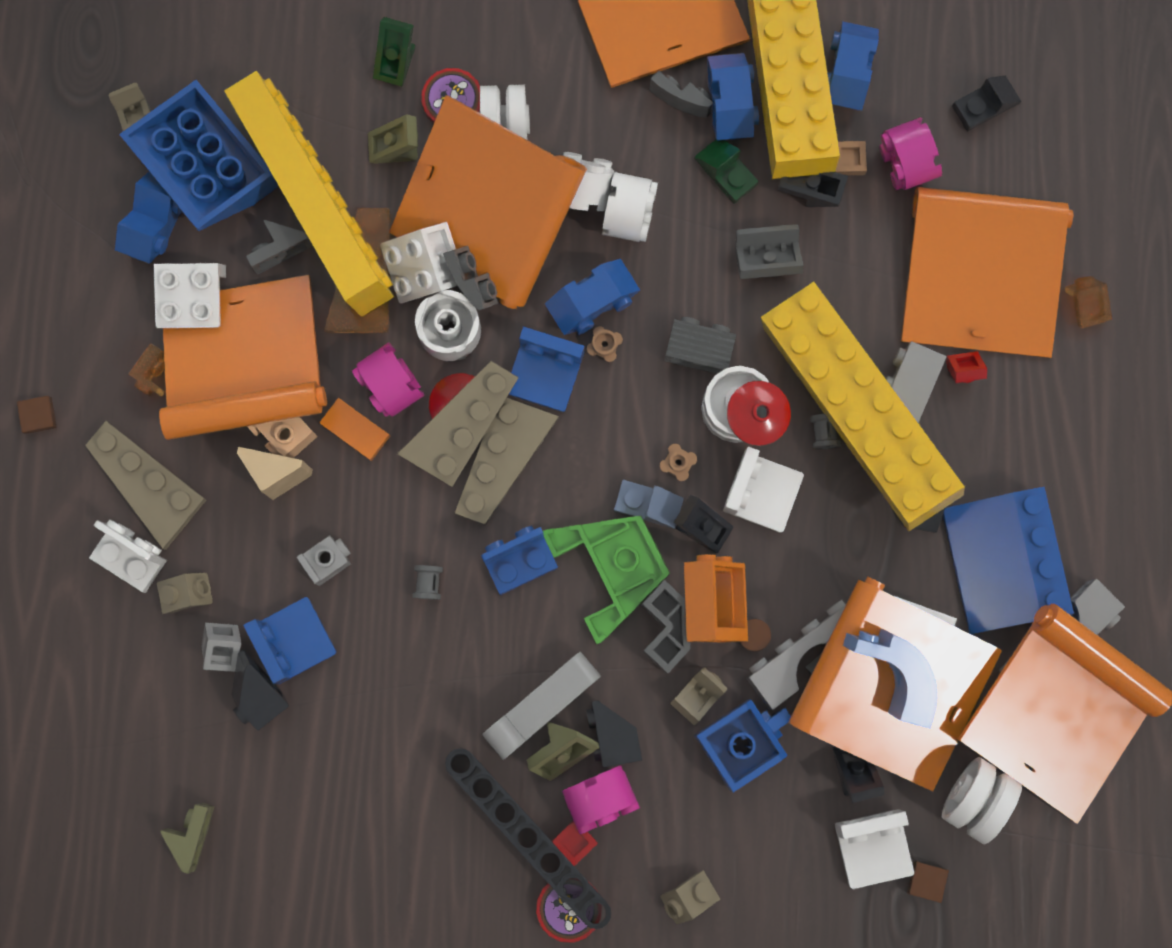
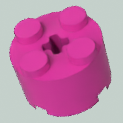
[879,117,942,190]
[352,342,425,417]
[562,765,640,834]

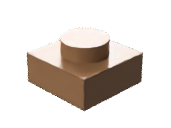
[835,141,867,175]

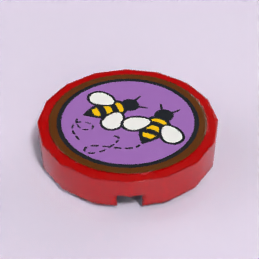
[422,68,480,124]
[536,878,602,943]

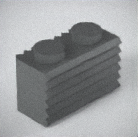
[664,317,736,374]

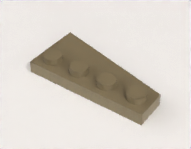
[398,360,519,487]
[455,398,559,525]
[85,421,207,550]

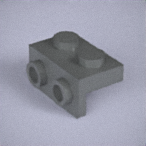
[735,224,803,279]

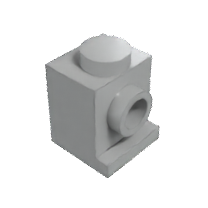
[297,535,351,586]
[201,623,241,672]

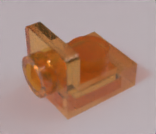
[1065,276,1113,328]
[129,343,165,397]

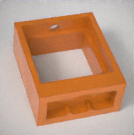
[684,555,748,643]

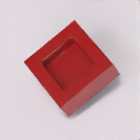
[947,351,987,383]
[552,821,598,866]

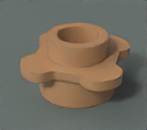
[587,326,623,362]
[660,444,697,481]

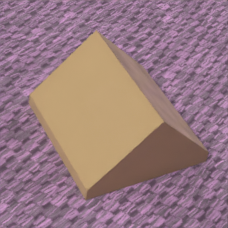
[237,447,313,500]

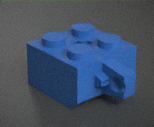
[694,699,791,793]

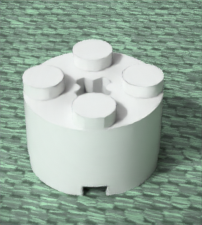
[563,152,614,211]
[602,172,658,242]
[415,290,481,361]

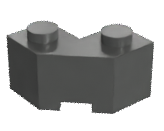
[641,580,691,674]

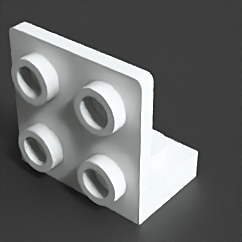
[380,222,458,303]
[154,263,226,328]
[723,446,804,533]
[89,519,167,593]
[834,809,914,889]

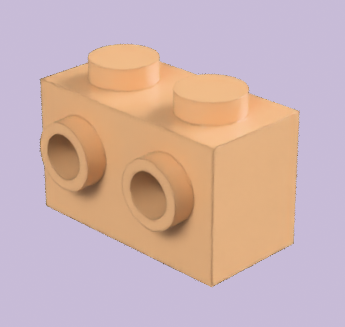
[247,417,318,458]

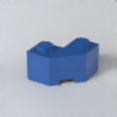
[827,21,879,111]
[707,53,759,140]
[115,172,182,264]
[545,259,640,335]

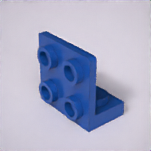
[509,327,584,412]
[481,525,558,596]
[243,597,337,684]

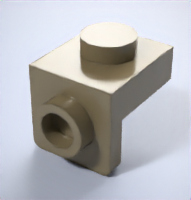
[108,83,151,131]
[157,573,213,614]
[670,667,727,725]
[660,870,720,924]

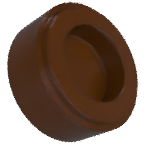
[739,619,771,652]

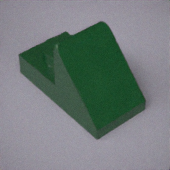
[373,17,416,87]
[694,139,759,204]

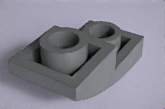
[649,71,713,118]
[443,246,498,310]

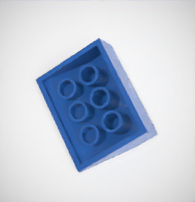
[119,80,278,231]
[943,487,1074,634]

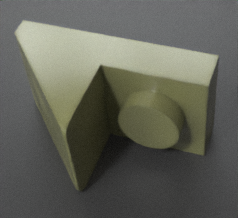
[368,114,418,164]
[527,722,599,781]
[160,803,215,874]

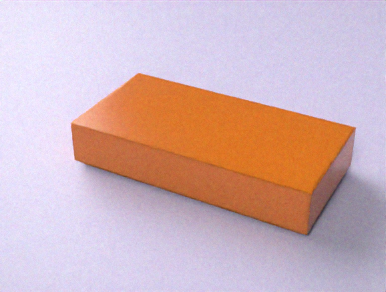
[319,398,390,461]

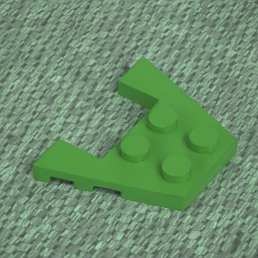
[543,516,671,644]

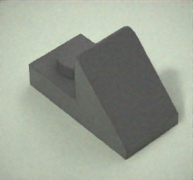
[246,220,313,275]

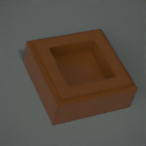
[17,396,57,434]
[907,861,949,903]

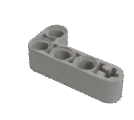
[482,651,601,760]

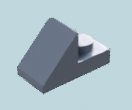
[614,480,684,529]

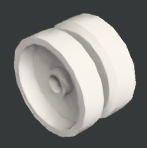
[480,84,530,140]
[701,366,769,443]
[942,757,1022,845]

